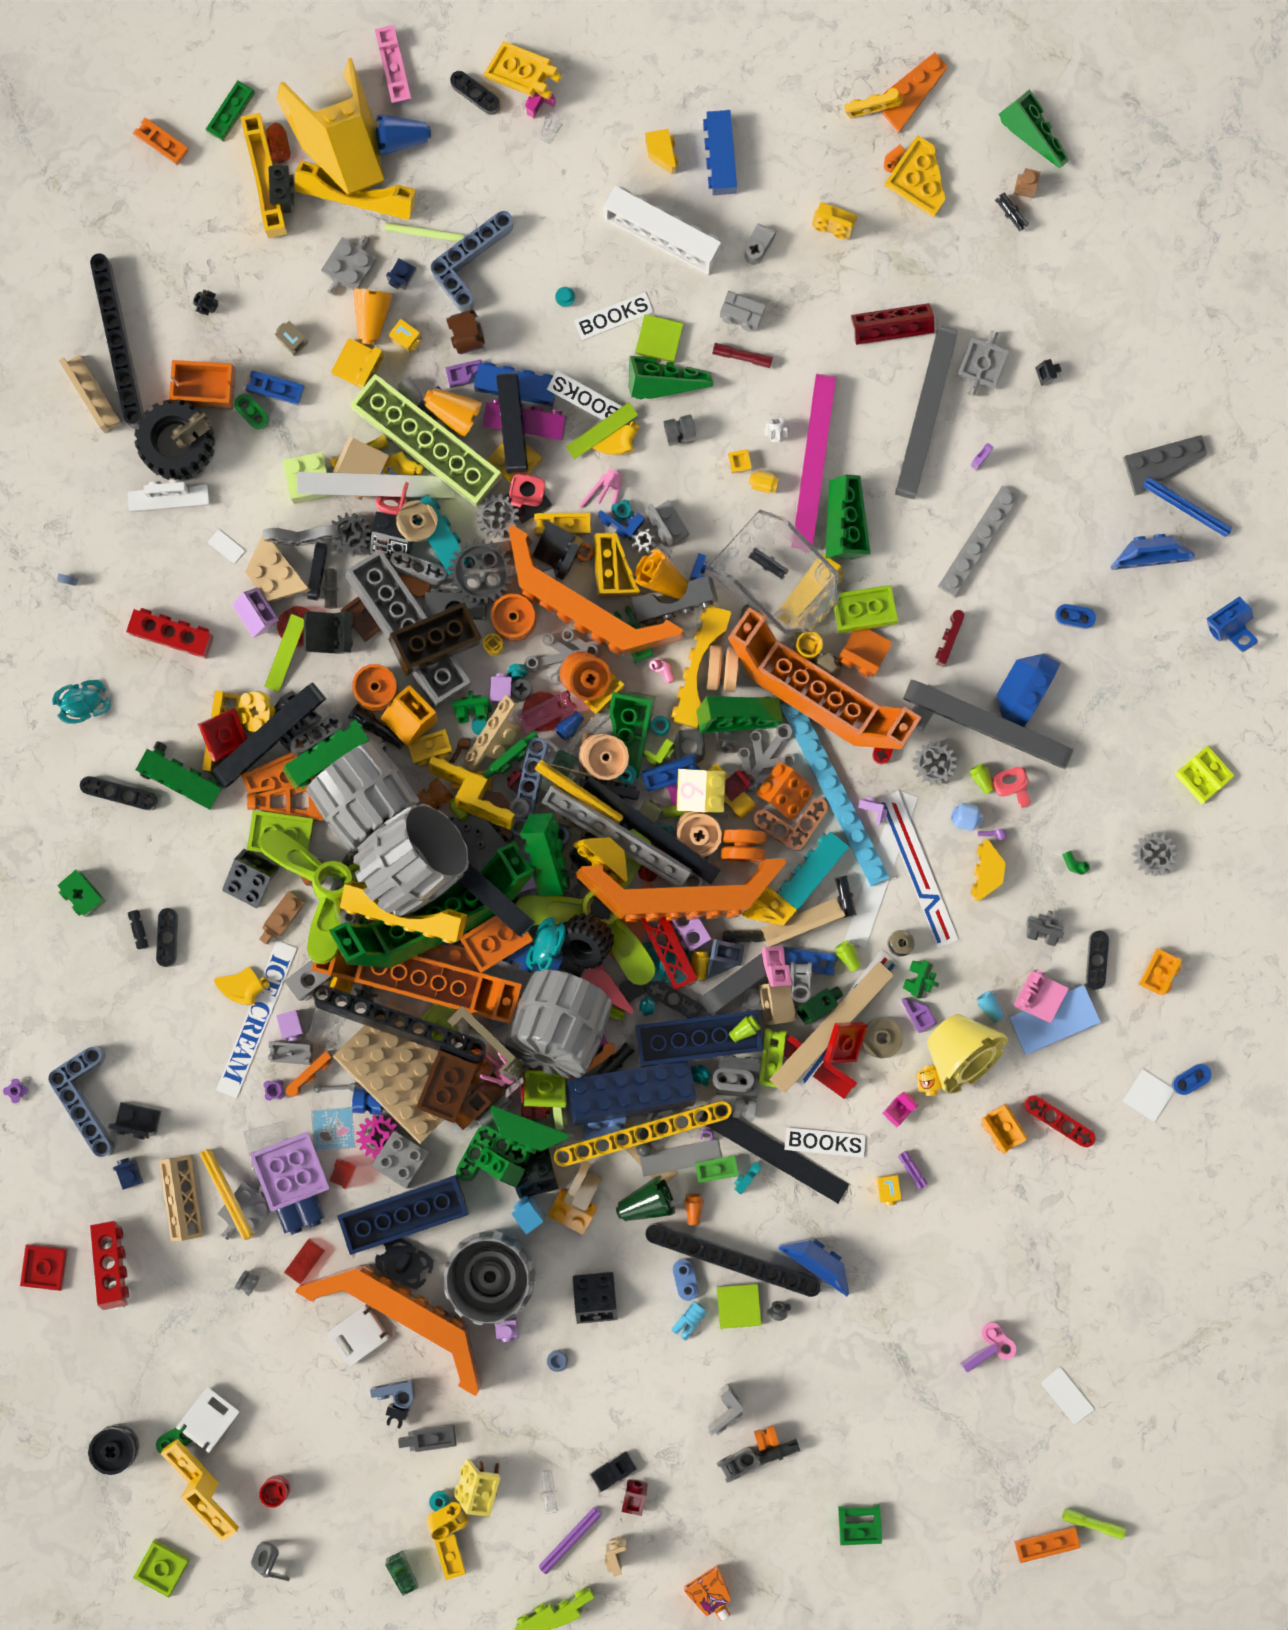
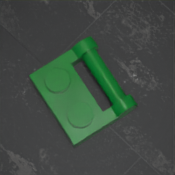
[838,1504,882,1546]

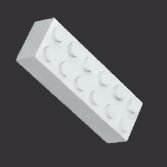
[603,186,721,275]

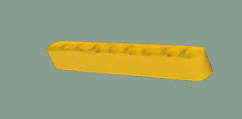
[554,1100,732,1167]

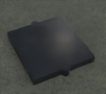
[505,481,552,524]

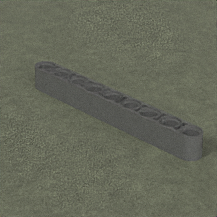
[895,325,958,500]
[903,679,1073,769]

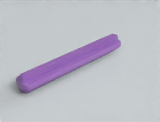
[539,1507,602,1574]

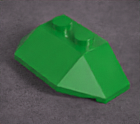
[490,1106,569,1154]

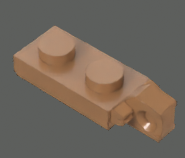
[259,891,305,944]

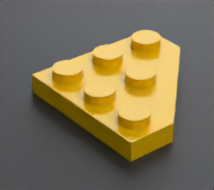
[884,135,946,218]

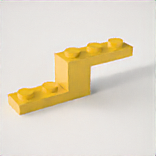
[429,757,515,830]
[161,1439,239,1541]

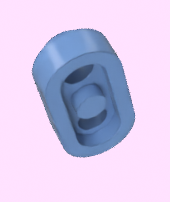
[673,1259,698,1301]

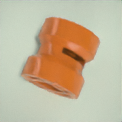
[754,1425,779,1451]

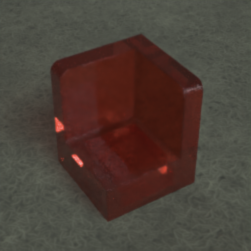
[330,1158,358,1190]

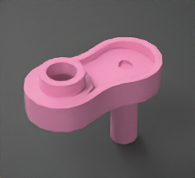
[982,1323,1016,1360]

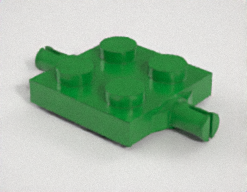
[481,731,538,779]

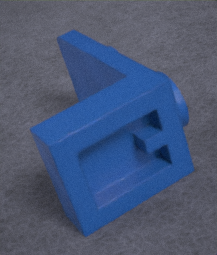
[598,510,645,540]

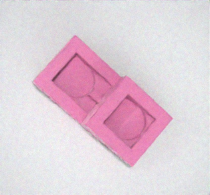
[762,946,791,987]

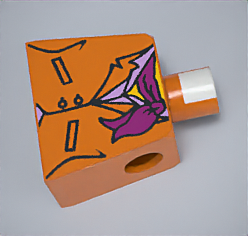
[684,1565,731,1621]

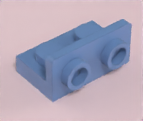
[583,1117,626,1141]

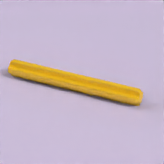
[535,760,623,824]
[200,1149,254,1240]

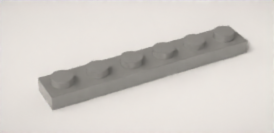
[938,485,1019,597]

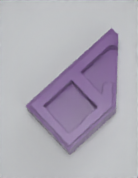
[445,359,482,388]
[971,443,994,470]
[901,998,937,1033]
[960,1344,998,1372]

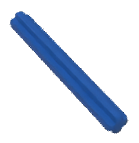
[1143,477,1232,537]

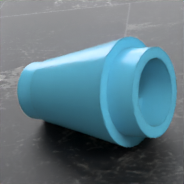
[977,991,1004,1023]

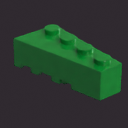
[825,474,871,560]
[696,696,783,734]
[282,719,369,790]
[135,748,222,810]
[520,813,569,896]

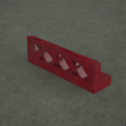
[851,303,935,345]

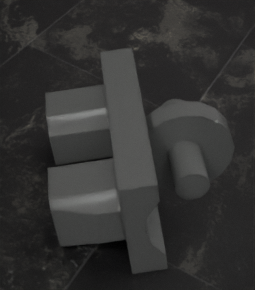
[1026,910,1064,946]

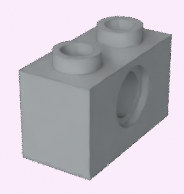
[284,960,333,1001]

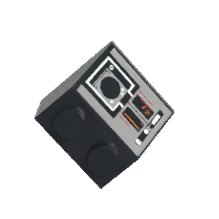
[369,511,418,564]

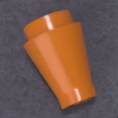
[684,1194,704,1225]

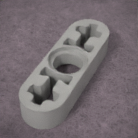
[389,552,447,586]

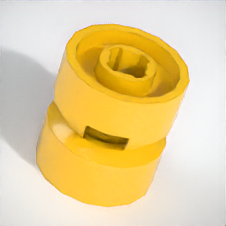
[795,631,823,661]

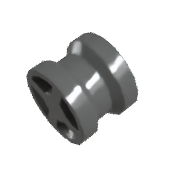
[511,679,532,701]
[235,1270,260,1296]

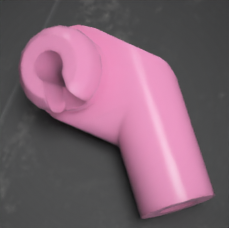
[649,659,675,684]

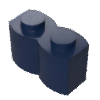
[276,1194,325,1235]

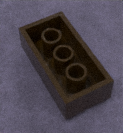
[388,602,482,676]

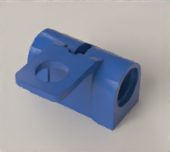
[1206,596,1258,652]

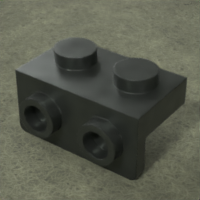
[268,165,295,213]

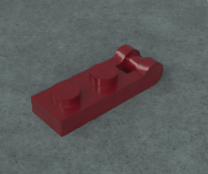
[935,610,964,667]

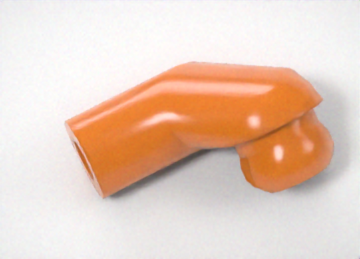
[884,144,906,173]

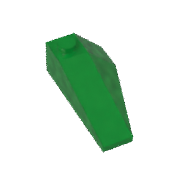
[609,692,656,779]

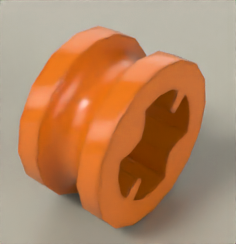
[577,543,594,562]

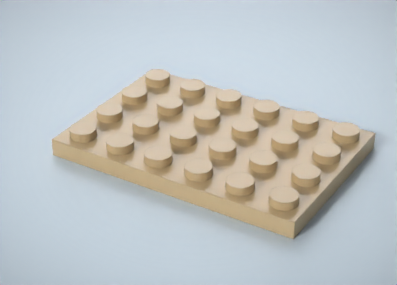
[333,1000,478,1144]

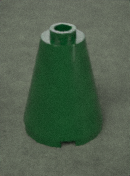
[616,1175,675,1222]

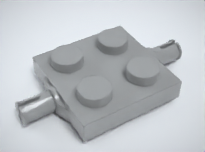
[321,235,376,296]
[957,330,1009,396]
[217,1181,271,1240]

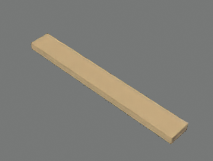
[769,962,894,1094]

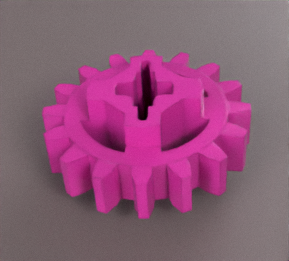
[356,1114,401,1159]

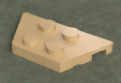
[245,535,311,603]

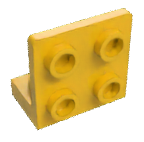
[812,202,858,240]
[331,338,384,389]

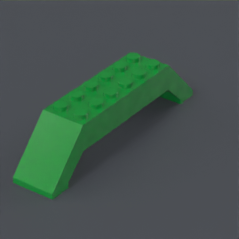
[329,841,534,968]

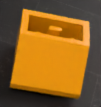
[381,685,438,747]

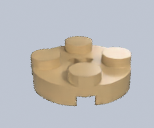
[396,500,438,542]

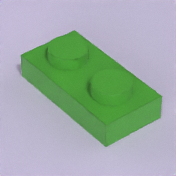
[695,1155,739,1183]

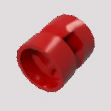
[259,1475,290,1508]

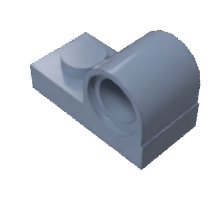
[370,1379,415,1408]

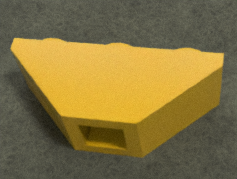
[573,837,628,884]
[971,839,1006,901]

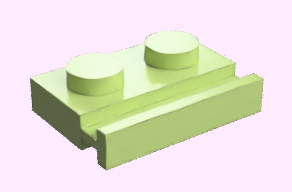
[553,1107,568,1130]

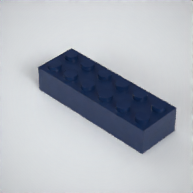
[636,1010,763,1066]
[566,1060,697,1126]
[337,1174,469,1255]

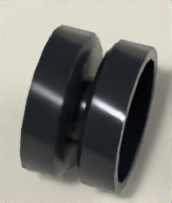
[88,1424,140,1475]

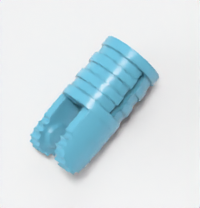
[671,1301,708,1341]

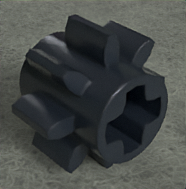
[193,290,218,316]
[354,984,378,1002]

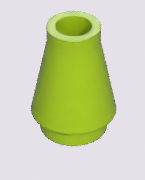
[969,763,995,794]
[835,940,861,972]
[729,1015,761,1043]

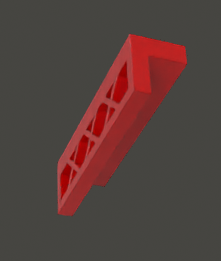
[641,917,697,990]
[784,1035,857,1099]

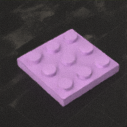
[249,1131,329,1212]

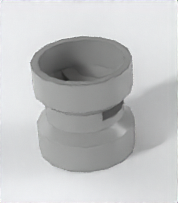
[733,1097,757,1121]

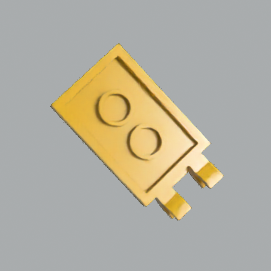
[483,41,563,100]

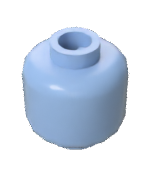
[951,803,983,831]

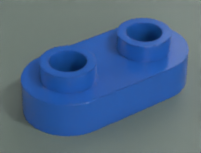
[1055,604,1096,629]
[1172,1064,1212,1095]

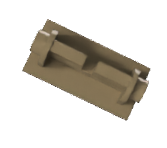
[171,412,213,449]

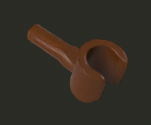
[450,738,471,764]

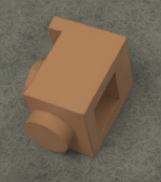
[1014,168,1041,198]

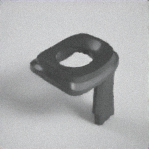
[674,729,705,763]
[251,1541,290,1581]

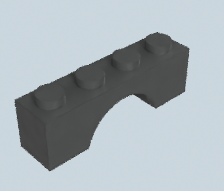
[632,576,718,626]

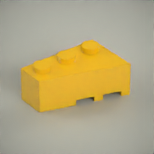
[593,533,640,598]

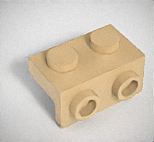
[605,1536,627,1577]

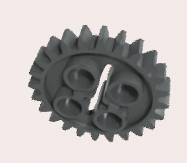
[447,539,514,605]

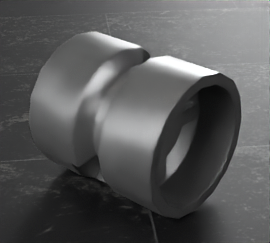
[663,414,697,446]

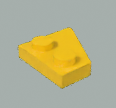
[741,886,797,926]

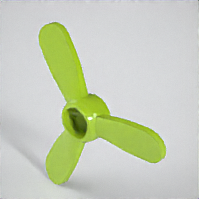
[515,829,656,985]
[260,830,366,964]

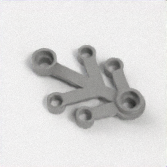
[524,629,602,685]
[738,723,795,792]

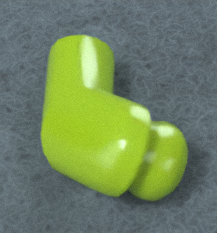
[450,796,469,822]

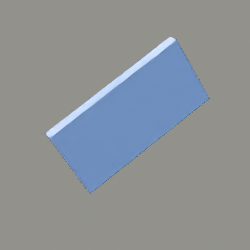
[1009,985,1101,1055]

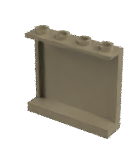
[447,1006,526,1081]

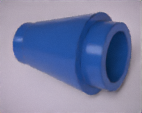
[555,711,584,741]

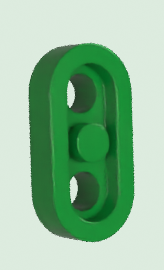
[234,394,269,430]
[156,1424,193,1454]

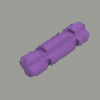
[898,1151,928,1189]

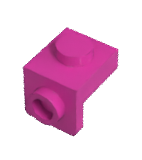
[525,93,556,118]
[882,1091,918,1127]

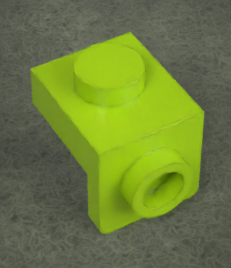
[643,739,675,766]

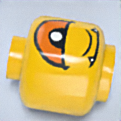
[916,1066,943,1096]

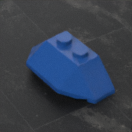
[1111,534,1195,570]
[996,654,1061,727]
[778,1239,849,1297]

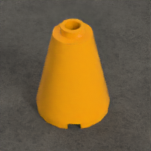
[353,289,393,345]
[423,388,482,437]
[634,549,688,599]

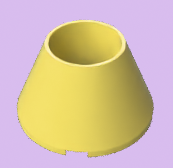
[927,1014,1008,1094]

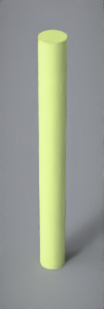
[385,223,465,242]

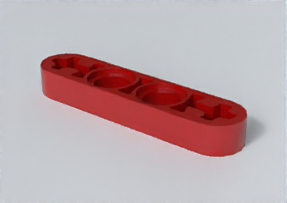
[1023,1095,1095,1148]

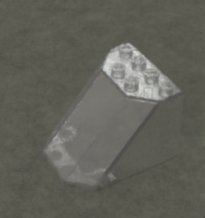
[706,509,839,634]

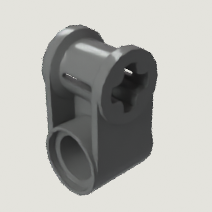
[717,1447,757,1483]

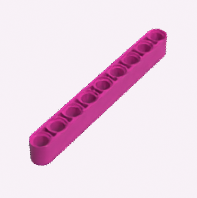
[792,373,836,550]

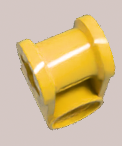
[426,1502,469,1540]

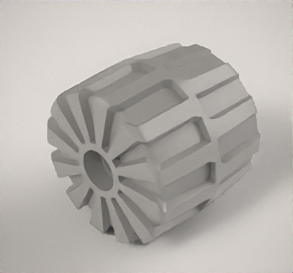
[306,741,420,852]
[353,804,469,916]
[505,970,612,1078]
[443,1230,536,1326]

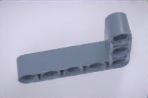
[431,211,513,312]
[511,738,571,845]
[48,1047,114,1157]

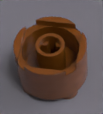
[446,309,485,355]

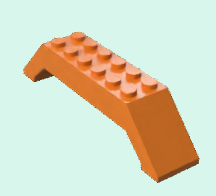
[508,524,685,656]
[728,607,922,749]
[576,859,786,923]
[311,949,522,1024]
[295,1264,481,1396]

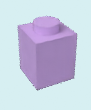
[490,673,512,703]
[276,1010,305,1042]

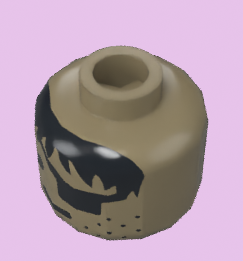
[812,651,842,678]
[887,930,915,957]

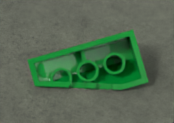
[998,89,1069,169]
[628,356,713,399]

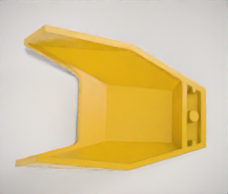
[276,57,384,195]

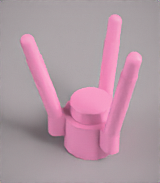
[579,469,623,513]
[477,1049,515,1086]

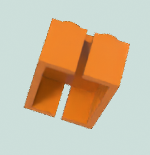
[169,360,236,409]

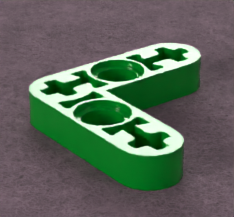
[456,1126,530,1182]

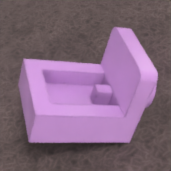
[858,797,888,825]

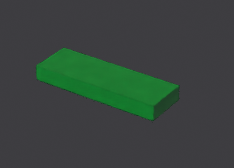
[205,80,255,141]

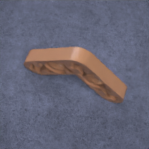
[753,798,828,851]

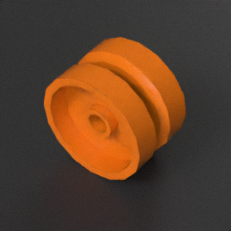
[491,594,536,642]
[560,651,611,700]
[352,664,398,712]
[721,829,766,862]

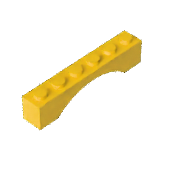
[240,113,288,238]
[294,160,416,220]
[671,606,731,729]
[340,881,467,943]

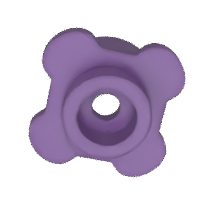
[3,1079,28,1103]
[263,1079,285,1101]

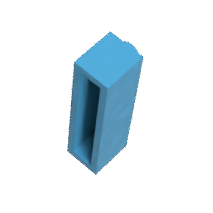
[512,1196,547,1235]

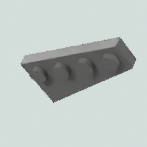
[1123,435,1207,496]

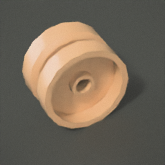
[707,645,740,692]
[579,733,629,780]
[675,811,722,857]

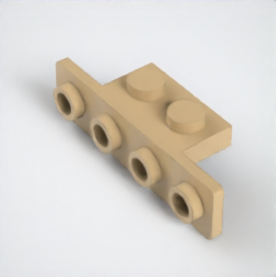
[464,695,521,771]

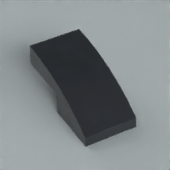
[589,1451,637,1492]

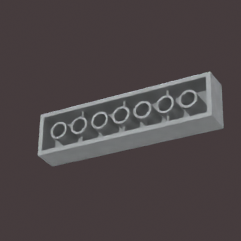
[345,549,471,709]

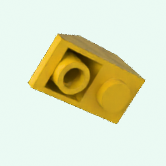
[645,129,679,174]

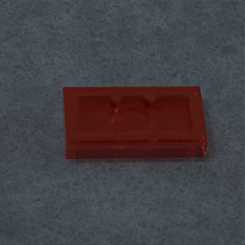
[284,1238,326,1285]

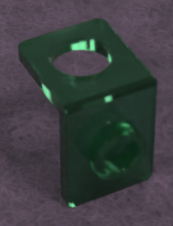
[552,749,577,777]

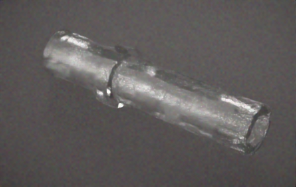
[562,705,610,755]

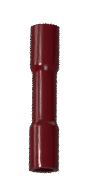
[712,342,773,369]

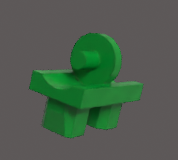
[452,690,492,723]
[903,960,939,999]

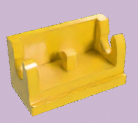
[582,673,625,716]

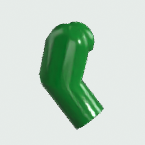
[1062,851,1090,875]

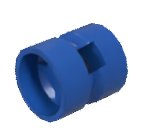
[352,1086,383,1115]

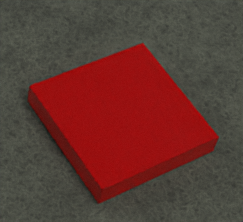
[198,708,247,761]
[823,1022,868,1064]
[20,1244,68,1291]

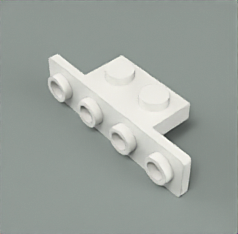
[128,480,209,512]

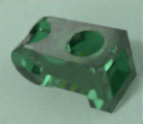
[385,1550,419,1596]

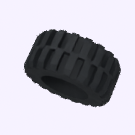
[134,400,215,480]

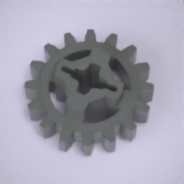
[329,512,371,557]

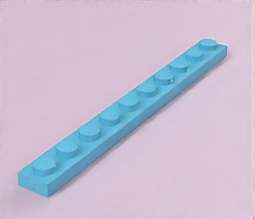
[780,703,889,887]

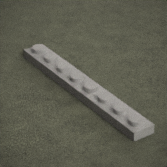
[542,784,692,887]

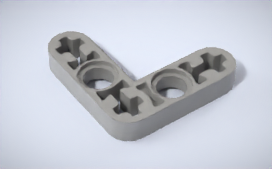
[263,525,339,546]

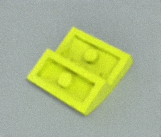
[1175,745,1235,804]

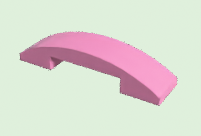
[375,25,411,104]

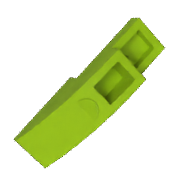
[514,1586,595,1630]

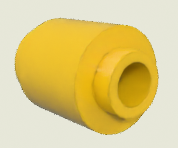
[748,470,779,494]

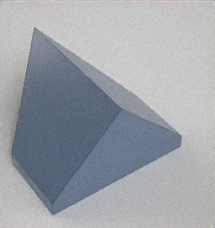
[706,939,744,979]

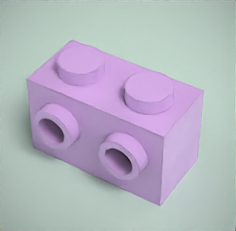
[232,587,279,638]

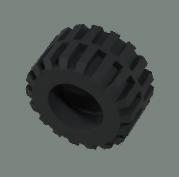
[561,913,614,969]

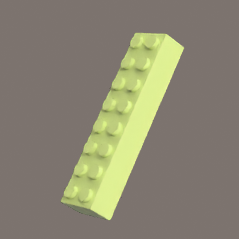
[350,374,502,508]

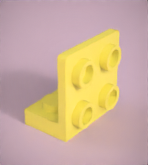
[455,1459,501,1517]

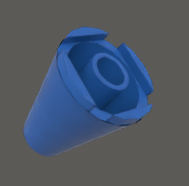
[376,114,431,155]

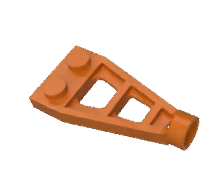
[247,786,325,821]

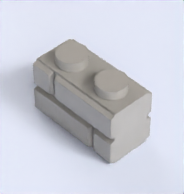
[720,291,766,331]

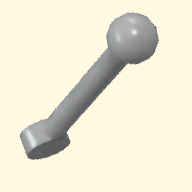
[314,1083,357,1093]

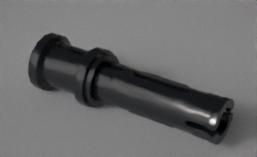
[348,703,404,750]

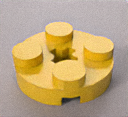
[238,691,275,732]

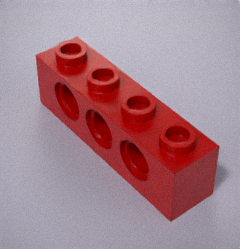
[126,608,214,659]
[90,1221,130,1310]

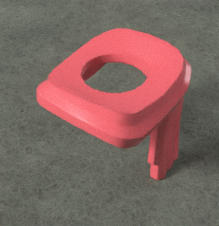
[509,473,545,507]
[375,482,409,516]
[993,767,1031,808]

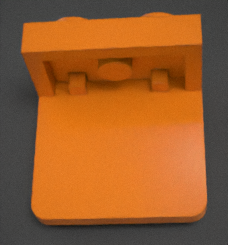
[838,629,892,678]
[756,761,815,821]

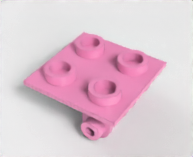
[1014,970,1069,1024]

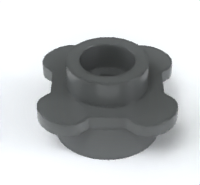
[767,1301,791,1321]

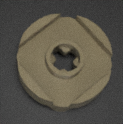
[862,1018,902,1059]

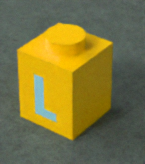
[389,319,422,354]
[876,1174,901,1206]

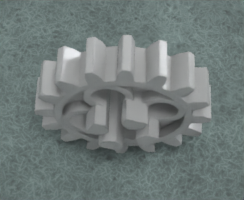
[476,494,520,538]
[912,741,957,786]
[1132,832,1178,877]

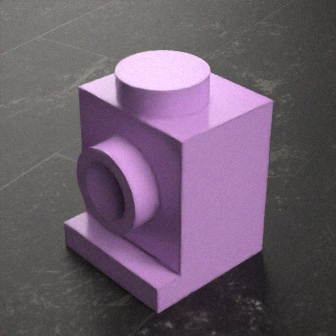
[495,1317,519,1342]

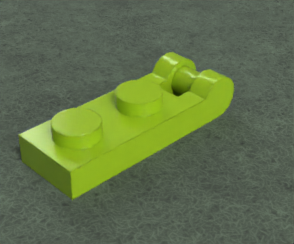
[759,1028,787,1087]

